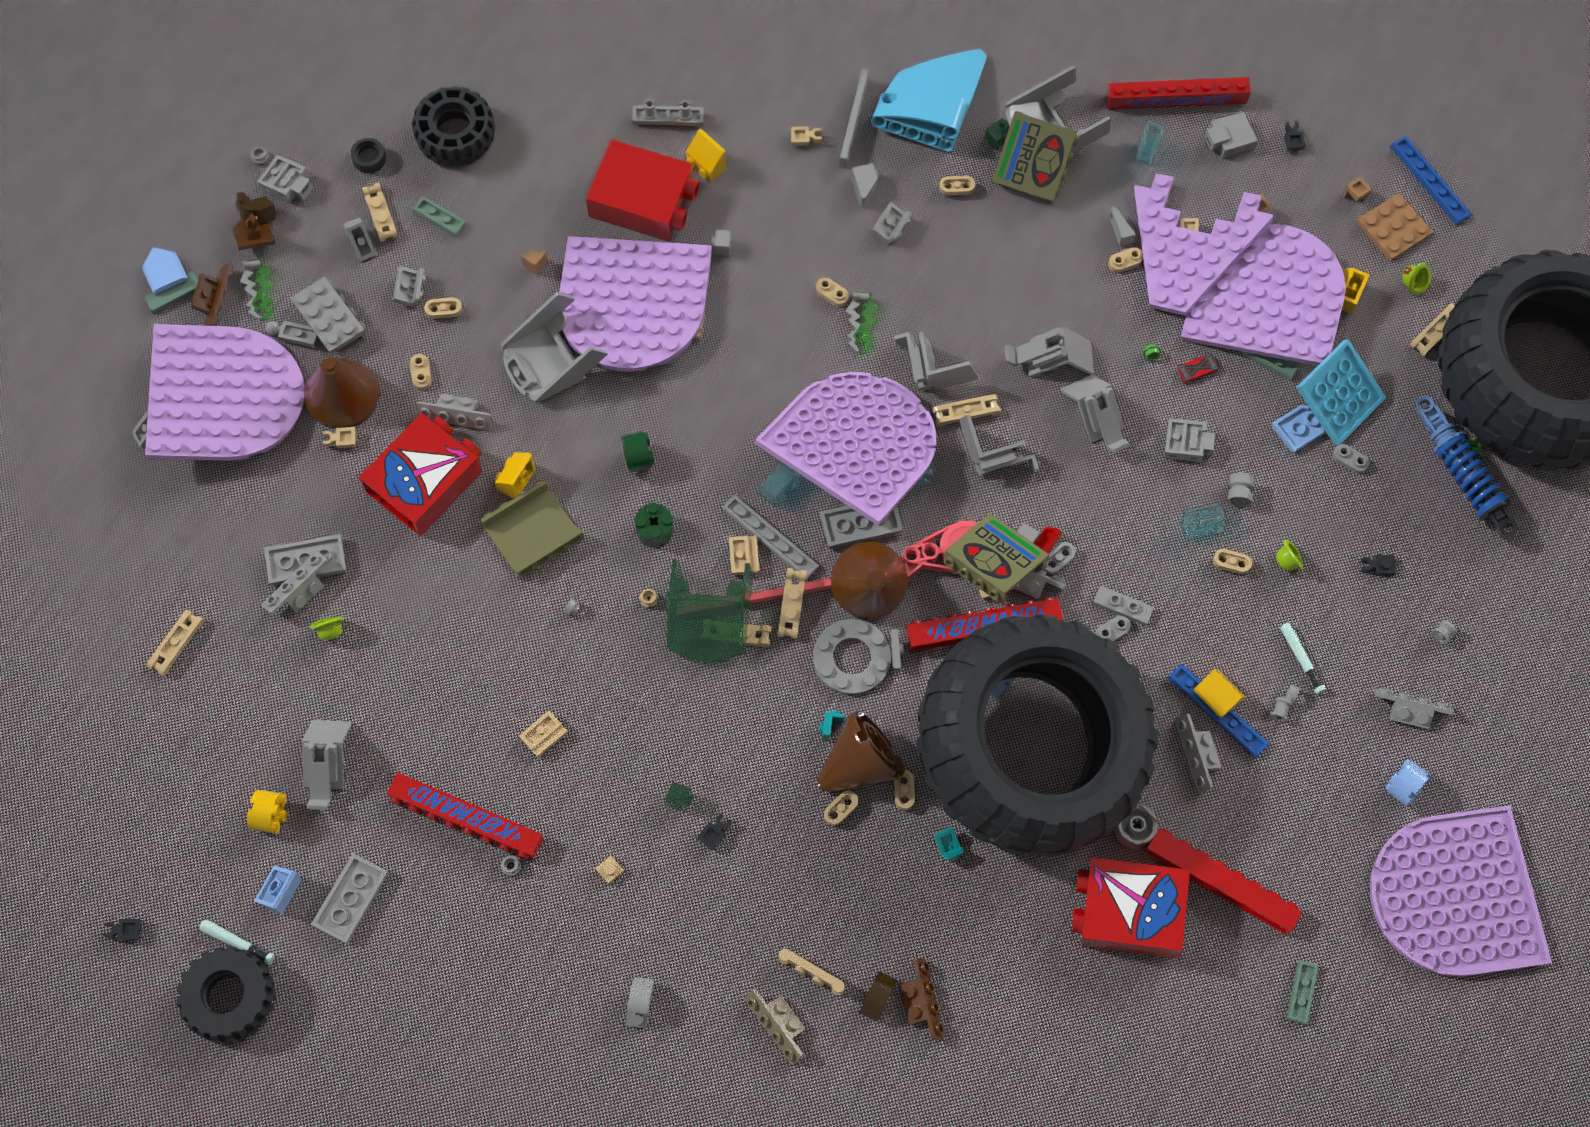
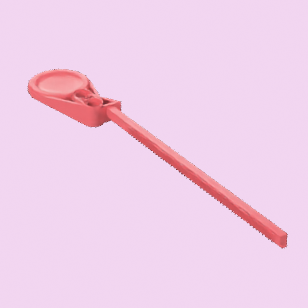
[678,521,977,618]

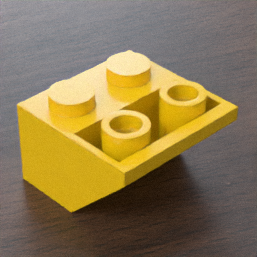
[1342,268,1370,314]

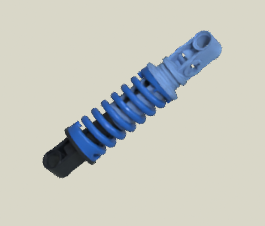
[1416,396,1518,540]

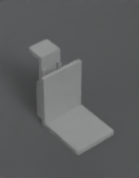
[1005,327,1094,377]
[894,331,978,391]
[1060,375,1130,453]
[959,414,1039,475]
[302,720,352,810]

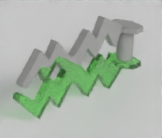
[240,258,275,321]
[845,292,879,355]

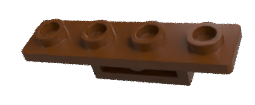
[190,262,232,326]
[900,958,944,1041]

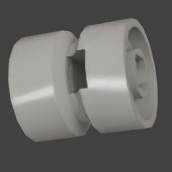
[1228,473,1254,507]

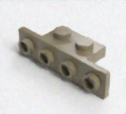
[744,988,806,1065]

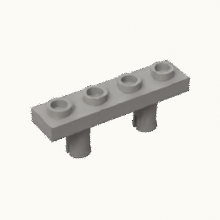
[632,99,704,126]

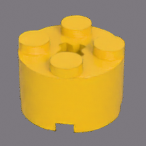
[247,790,287,834]

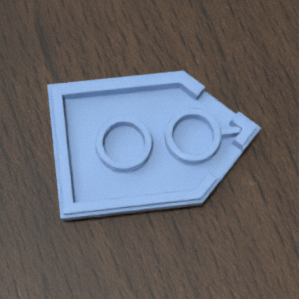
[142,247,188,295]
[1272,405,1325,453]

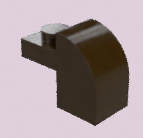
[235,191,276,225]
[859,971,897,1022]

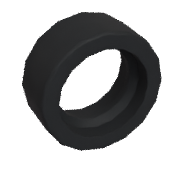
[350,137,386,174]

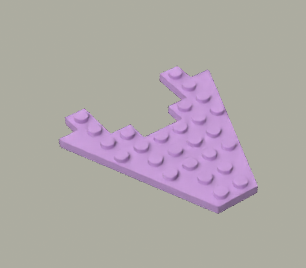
[1134,173,1273,316]

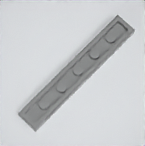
[839,68,869,168]
[722,495,820,581]

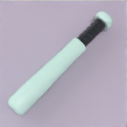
[1280,623,1326,694]
[200,920,275,965]

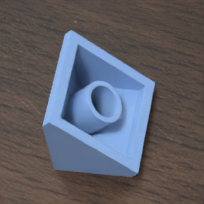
[254,865,302,915]

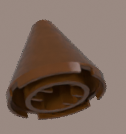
[304,357,380,428]
[831,542,908,619]
[817,710,905,793]

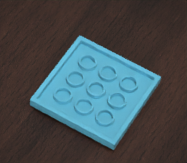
[1296,340,1387,445]

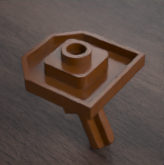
[232,214,275,251]

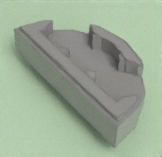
[890,629,903,668]

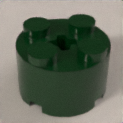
[620,431,655,473]
[634,502,674,547]

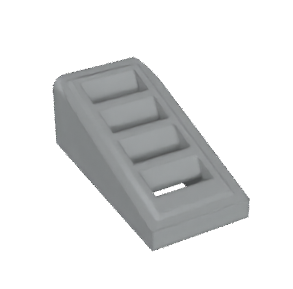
[1108,206,1136,246]

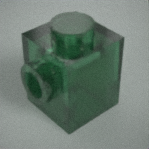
[985,118,1009,150]
[665,782,694,813]

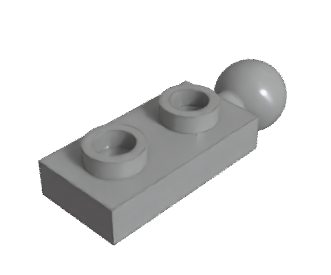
[265,321,318,348]

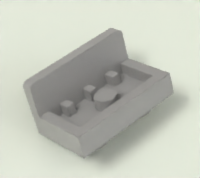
[871,202,912,244]
[392,266,425,307]

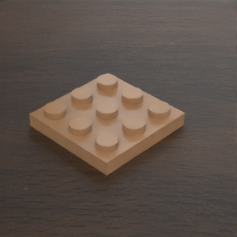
[1356,193,1433,262]

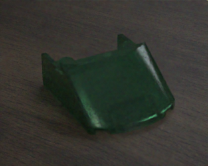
[667,559,754,663]

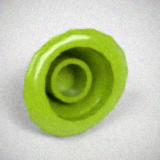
[1402,262,1431,295]
[1276,540,1304,571]
[310,617,346,640]

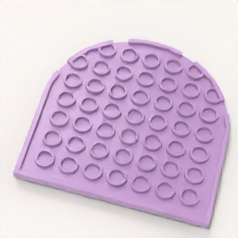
[1181,224,1345,366]
[560,236,712,372]
[145,324,304,461]
[755,372,936,526]
[1370,805,1552,977]

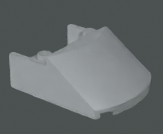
[1006,65,1111,154]
[501,292,608,402]

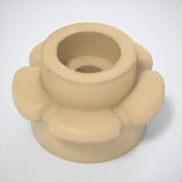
[639,589,658,607]

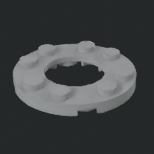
[813,619,891,695]

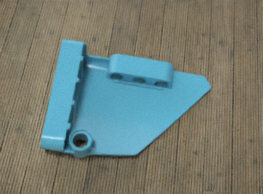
[871,49,987,151]

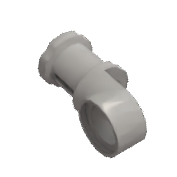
[1270,684,1300,722]

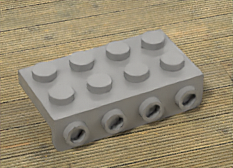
[290,277,367,354]

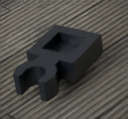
[1284,121,1306,152]
[1360,555,1396,576]
[697,813,731,851]
[103,919,142,941]

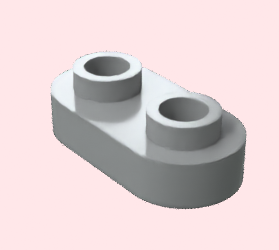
[1332,444,1369,474]
[1044,542,1076,575]
[1095,616,1131,642]

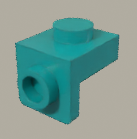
[819,710,845,741]
[933,827,964,861]

